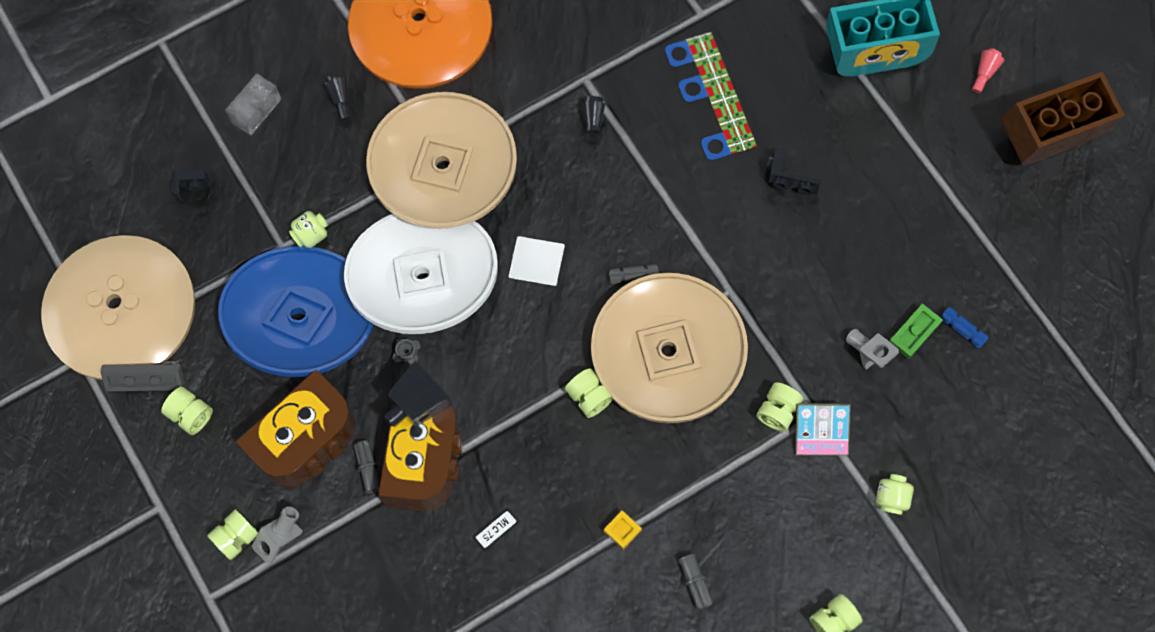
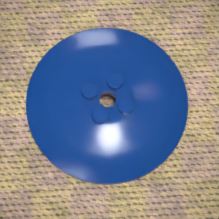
[218,246,374,377]

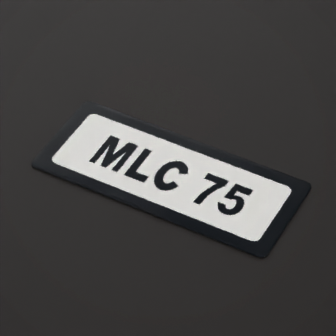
[472,508,520,552]

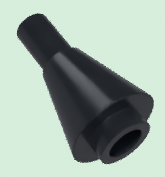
[323,75,351,121]

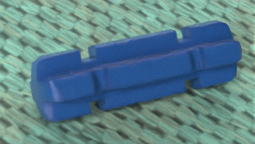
[941,307,988,348]

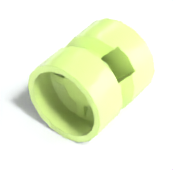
[565,368,613,418]
[756,382,804,432]
[161,387,213,435]
[207,509,258,560]
[810,594,863,632]

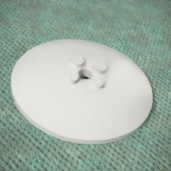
[344,214,498,334]

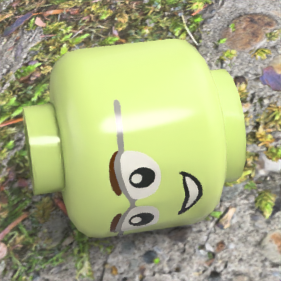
[289,211,328,248]
[876,474,914,515]

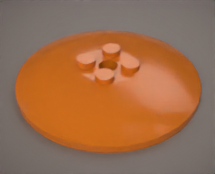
[348,0,492,88]

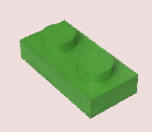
[889,304,943,359]

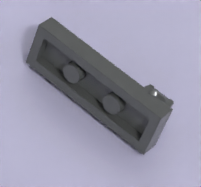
[101,360,185,391]

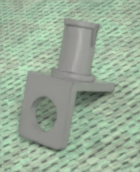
[846,329,899,369]
[252,507,303,565]

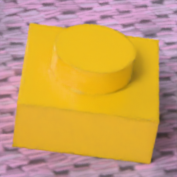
[604,511,642,550]

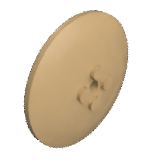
[367,92,517,229]
[41,236,195,380]
[591,273,748,423]

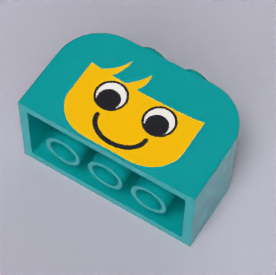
[826,0,940,76]

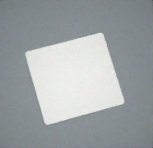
[509,236,565,286]

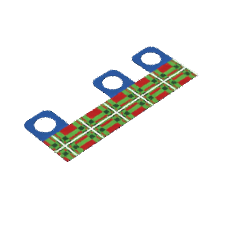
[665,33,757,160]

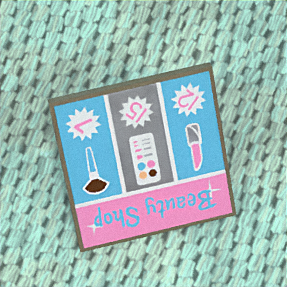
[795,403,851,456]

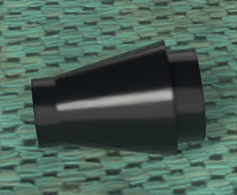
[581,96,605,134]

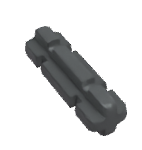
[609,264,659,284]

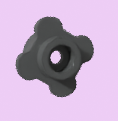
[393,338,420,365]

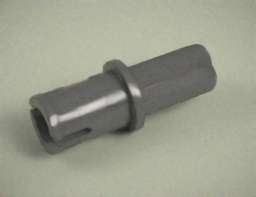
[354,440,380,494]
[679,554,712,609]

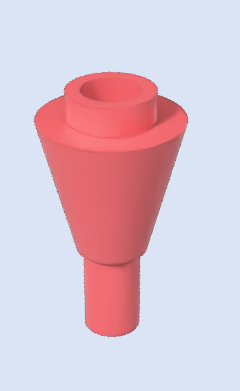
[972,48,1004,93]

